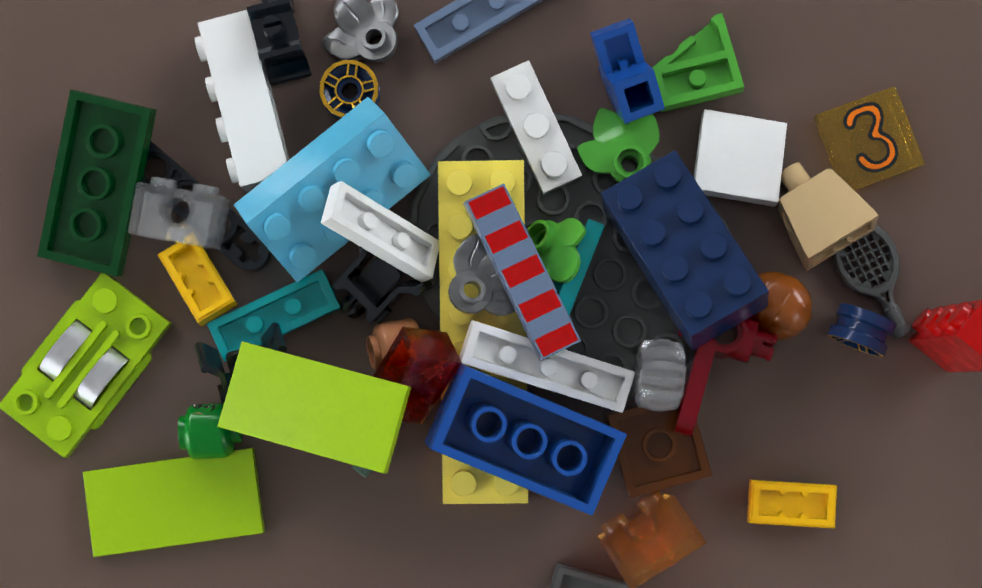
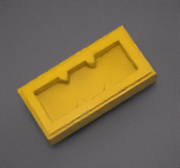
[157,233,238,327]
[747,479,837,529]

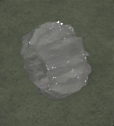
[633,338,687,412]

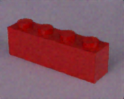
[908,299,982,372]

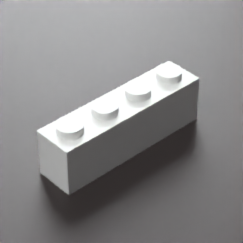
[194,10,290,192]

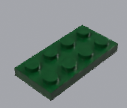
[37,89,157,277]

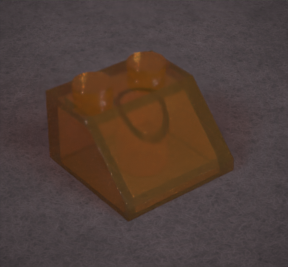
[597,490,706,588]

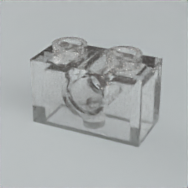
[128,177,230,250]

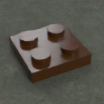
[606,394,712,498]

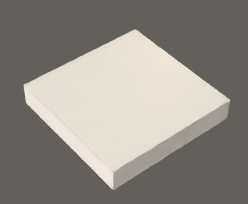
[694,109,787,207]

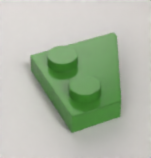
[652,13,744,113]

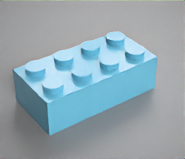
[234,97,431,283]

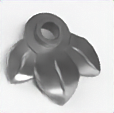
[322,0,399,62]
[448,234,515,316]

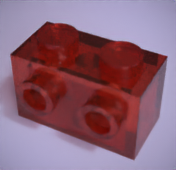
[373,326,462,424]

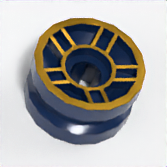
[319,60,381,120]
[827,303,897,357]

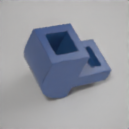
[590,18,665,124]

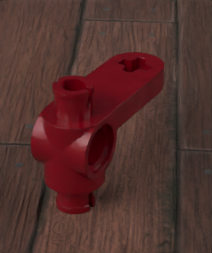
[674,319,777,437]

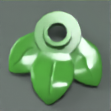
[577,108,659,183]
[527,218,587,284]

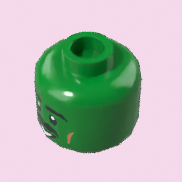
[178,403,243,459]

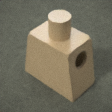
[778,162,879,271]

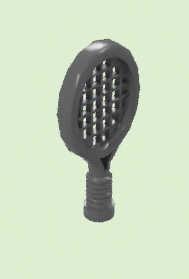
[832,225,913,339]

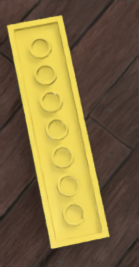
[438,160,528,504]

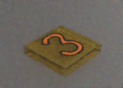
[814,86,925,191]

